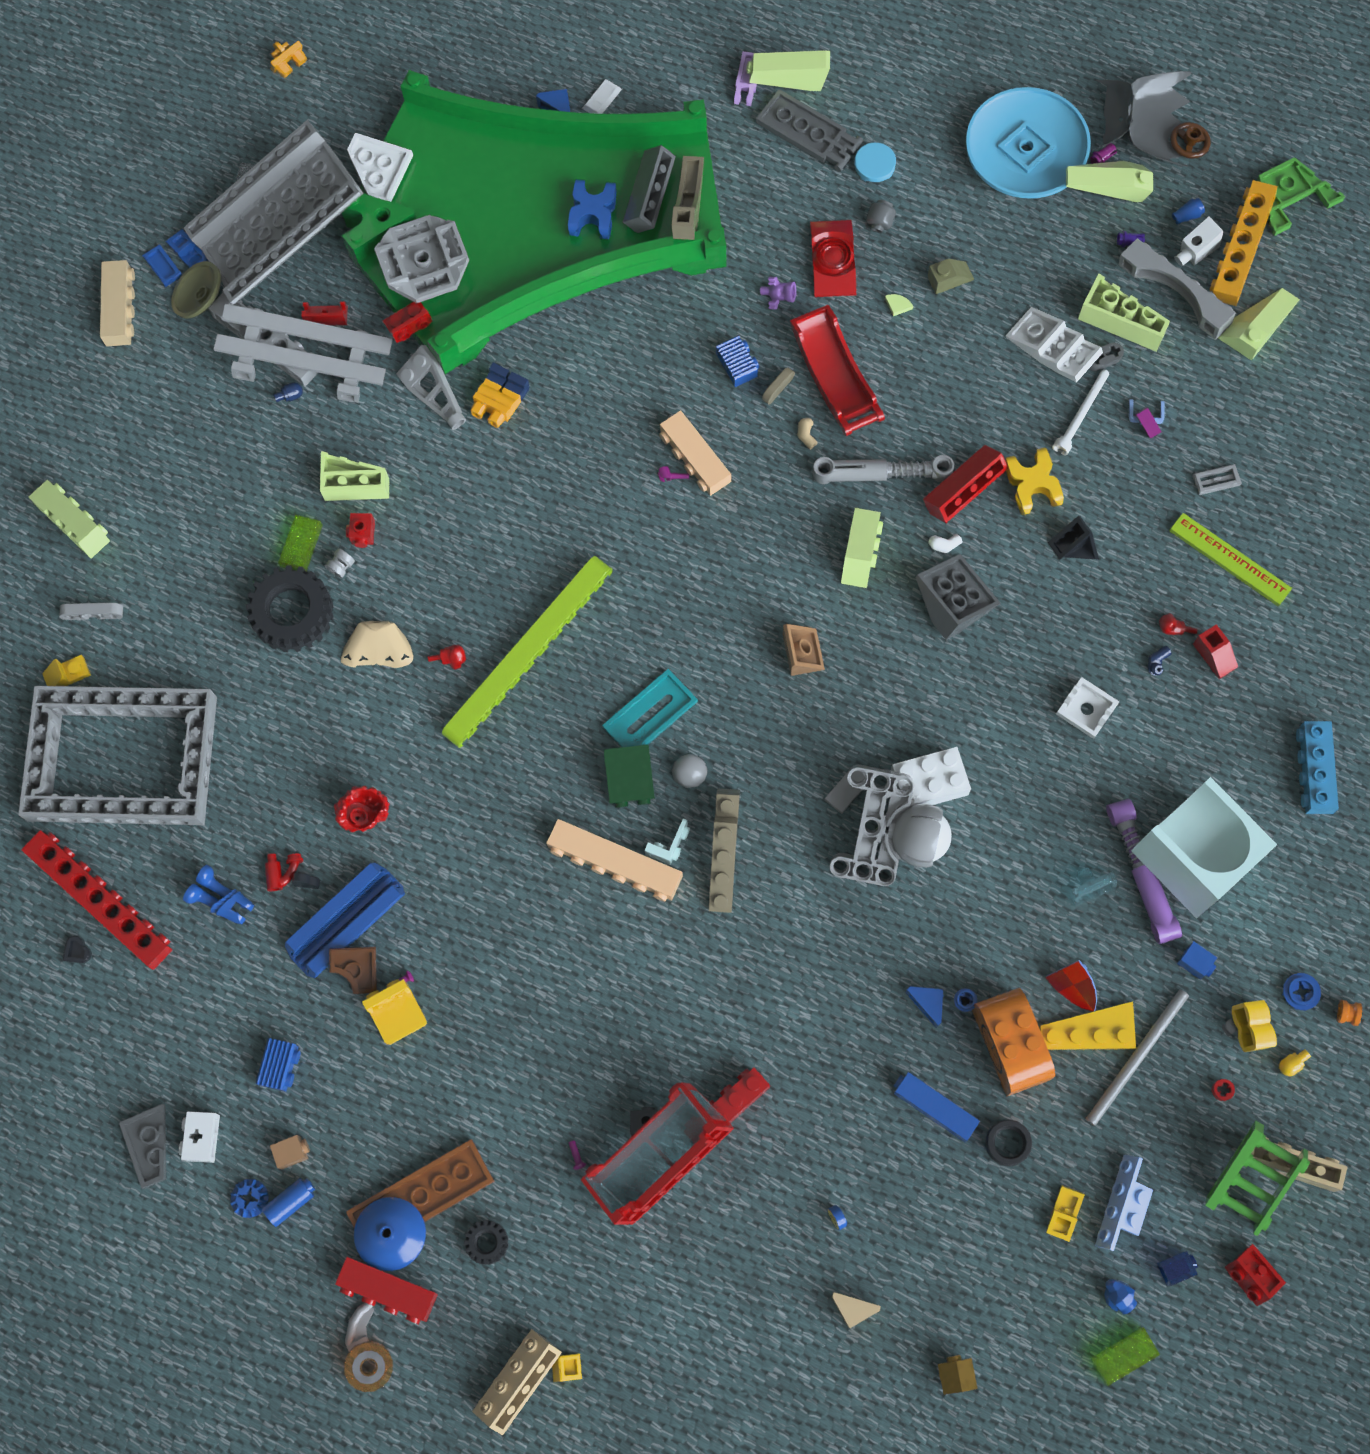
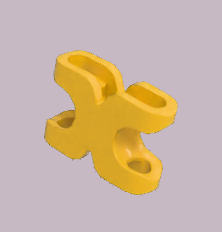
[1005,447,1064,515]

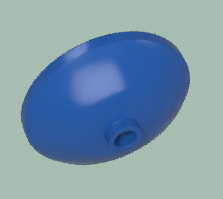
[354,1197,426,1271]

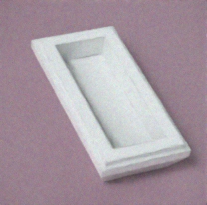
[582,79,622,114]

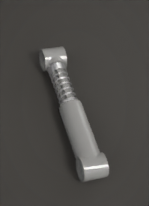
[813,455,954,484]

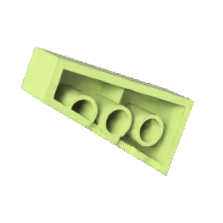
[1078,274,1170,352]

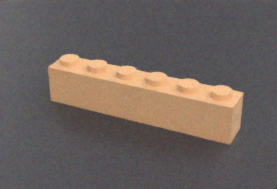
[547,819,683,902]

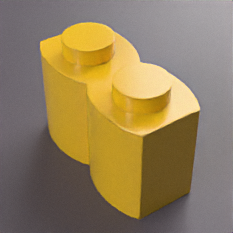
[1232,1000,1277,1052]

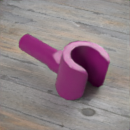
[658,466,689,482]

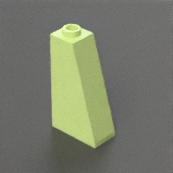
[746,51,830,91]

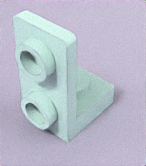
[645,819,690,865]

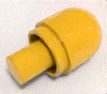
[1279,1049,1311,1076]

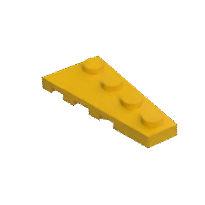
[1040,1002,1136,1050]

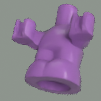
[760,277,796,309]

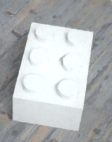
[891,747,971,806]

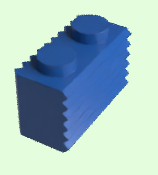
[716,335,759,387]
[255,1038,301,1092]

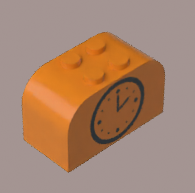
[972,988,1055,1097]

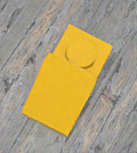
[42,655,91,686]

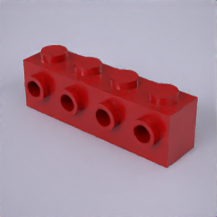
[923,445,1008,523]
[684,1067,770,1144]
[335,1257,438,1325]

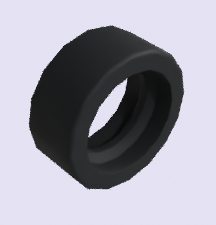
[985,1119,1032,1167]

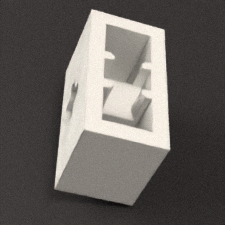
[179,1112,220,1163]

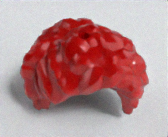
[334,786,390,832]

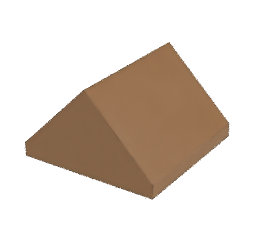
[783,624,825,676]

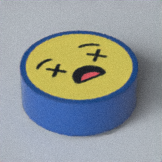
[827,1205,847,1230]

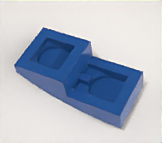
[166,229,208,268]

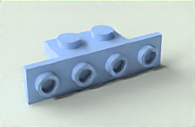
[1095,1155,1153,1251]

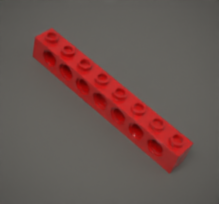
[21,830,173,970]

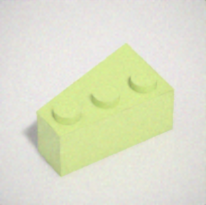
[320,451,389,501]
[841,508,883,588]

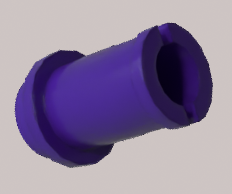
[1117,231,1145,247]

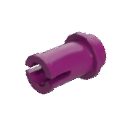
[1090,143,1117,164]

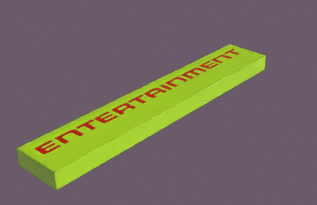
[1170,513,1292,607]

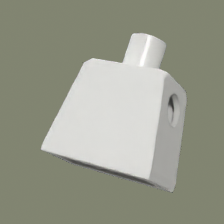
[1174,217,1223,266]

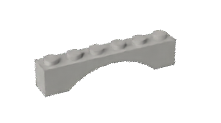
[1118,238,1236,340]

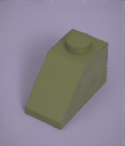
[928,259,974,294]

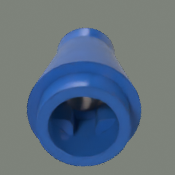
[1172,198,1205,225]
[954,989,977,1012]

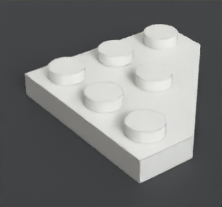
[347,133,413,202]

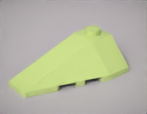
[1218,288,1300,360]

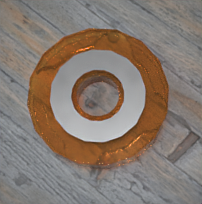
[344,1341,393,1392]

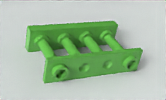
[1205,1120,1310,1236]

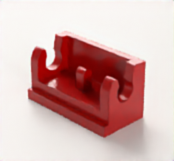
[301,301,348,326]

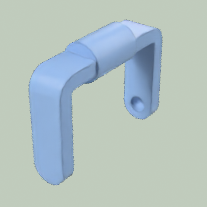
[1129,399,1164,425]

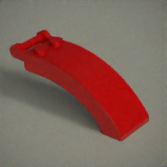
[790,305,885,436]

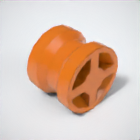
[1337,1000,1362,1026]

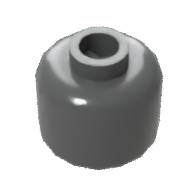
[866,200,896,233]

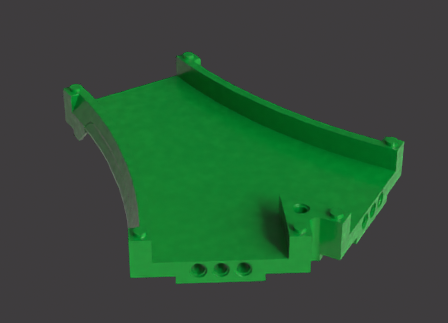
[342,70,727,375]

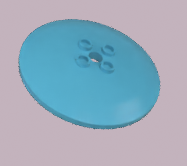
[966,87,1091,198]

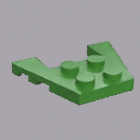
[1257,157,1345,236]

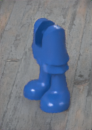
[183,865,254,925]

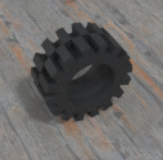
[464,1220,509,1265]

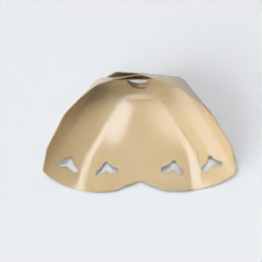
[341,621,413,668]

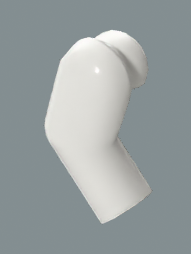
[928,534,962,553]

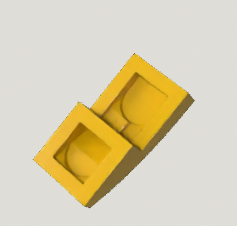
[1046,1185,1085,1242]

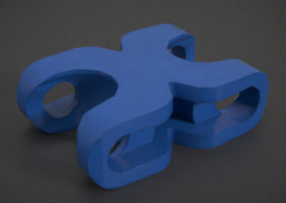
[568,179,617,240]

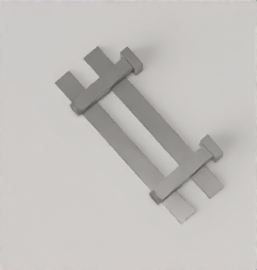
[214,304,393,403]

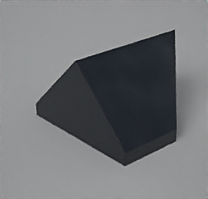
[1048,516,1099,560]

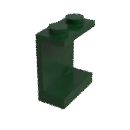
[604,744,655,808]

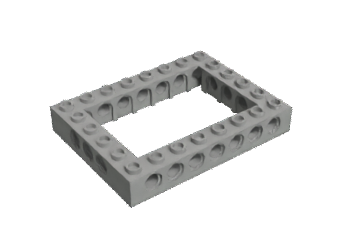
[18,686,217,825]

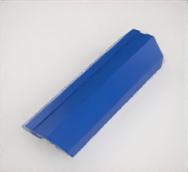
[285,863,405,978]

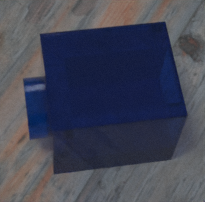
[1157,1251,1198,1286]

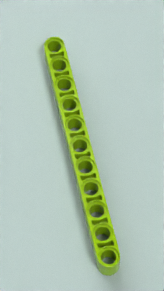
[442,556,613,748]

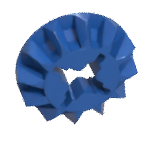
[1282,973,1321,1011]
[230,1179,268,1218]

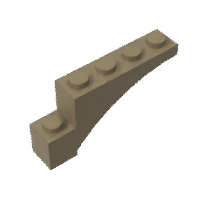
[672,156,704,240]
[709,788,740,913]

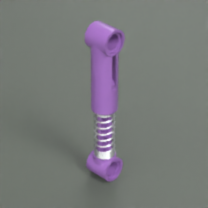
[1106,798,1182,944]

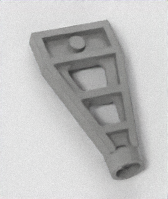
[396,345,466,430]

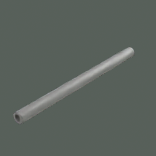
[1085,989,1189,1126]

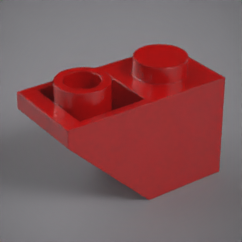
[1193,624,1238,679]

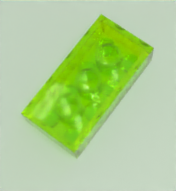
[278,515,323,572]
[1090,1327,1160,1386]

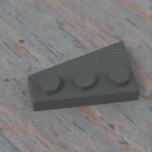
[119,1104,166,1189]

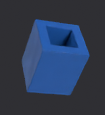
[1177,941,1217,980]

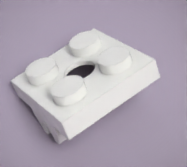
[1056,677,1119,739]

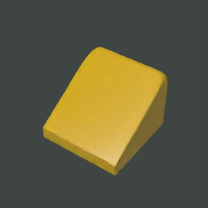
[552,1354,582,1382]

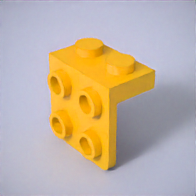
[362,979,427,1045]

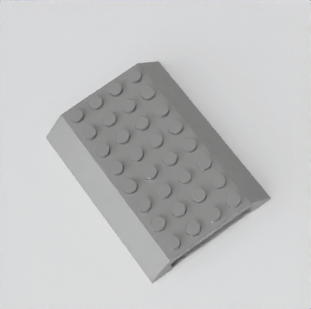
[184,120,364,304]

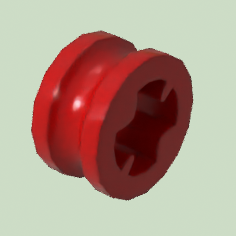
[1212,1079,1235,1101]

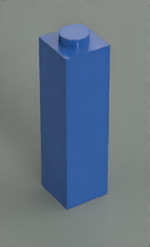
[893,1072,980,1143]

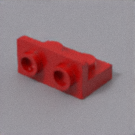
[383,302,433,343]
[1225,1244,1286,1306]

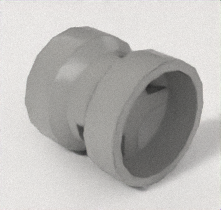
[325,548,355,579]

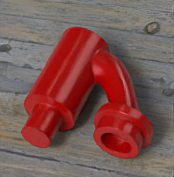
[264,853,304,892]

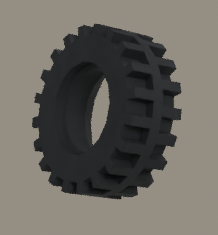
[246,565,334,652]

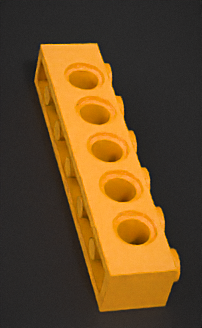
[1210,180,1278,306]

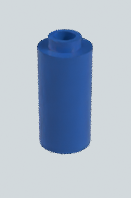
[262,1178,315,1227]

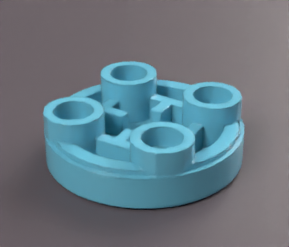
[854,142,896,182]

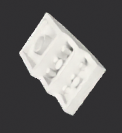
[1006,307,1103,382]

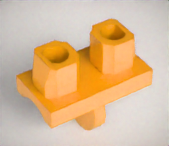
[270,41,307,78]

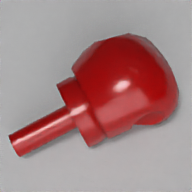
[1159,613,1198,635]
[428,644,466,670]

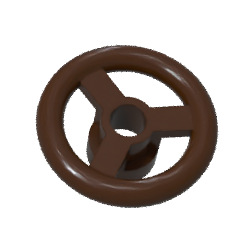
[1170,122,1211,159]

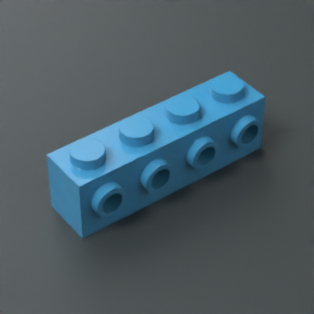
[1296,721,1339,814]

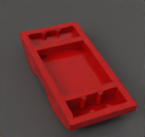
[810,220,856,297]

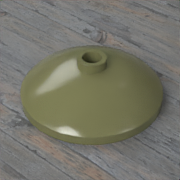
[171,261,221,319]

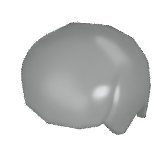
[671,754,707,788]

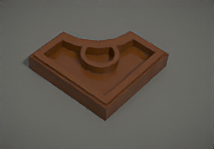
[329,946,377,994]

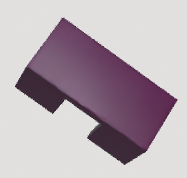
[1135,407,1162,439]

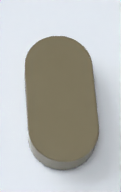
[762,367,795,405]

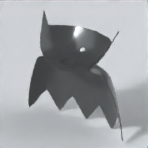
[1092,71,1192,167]

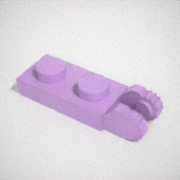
[734,51,757,106]

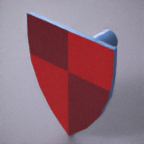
[1046,960,1097,1012]

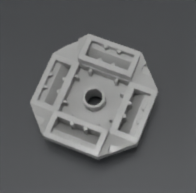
[374,215,469,303]

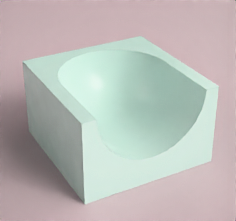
[1131,777,1277,919]

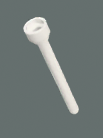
[1052,370,1109,456]

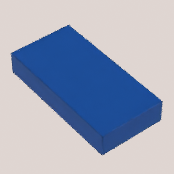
[142,244,182,287]

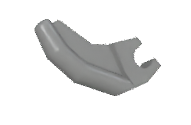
[345,1303,374,1359]

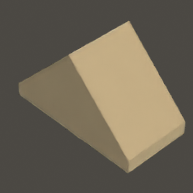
[832,1292,881,1328]

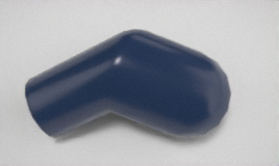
[1148,646,1172,676]

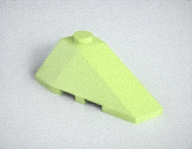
[1066,161,1153,202]

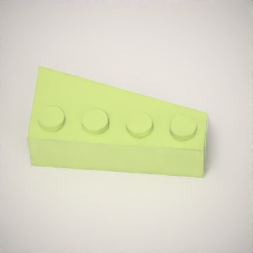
[29,480,110,558]

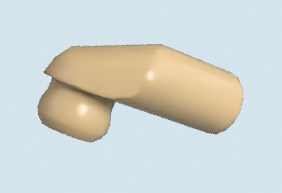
[797,418,818,450]

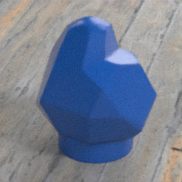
[1104,1279,1137,1315]

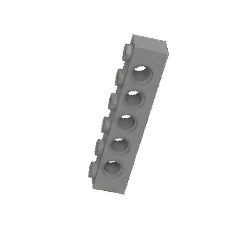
[208,292,318,387]

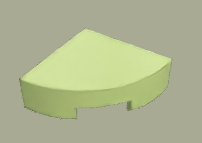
[885,294,913,316]

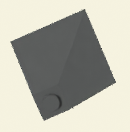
[916,554,1001,640]

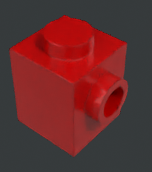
[346,513,375,548]

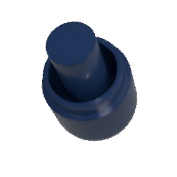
[273,382,303,402]

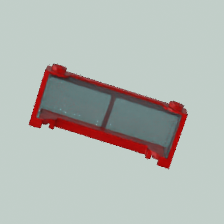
[581,1082,734,1225]

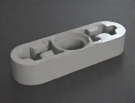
[59,603,123,620]

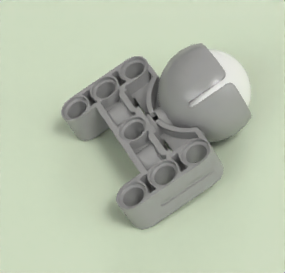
[830,765,951,886]

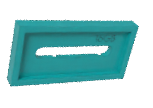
[602,669,698,747]

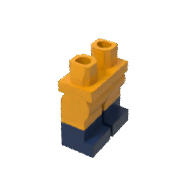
[471,363,530,428]

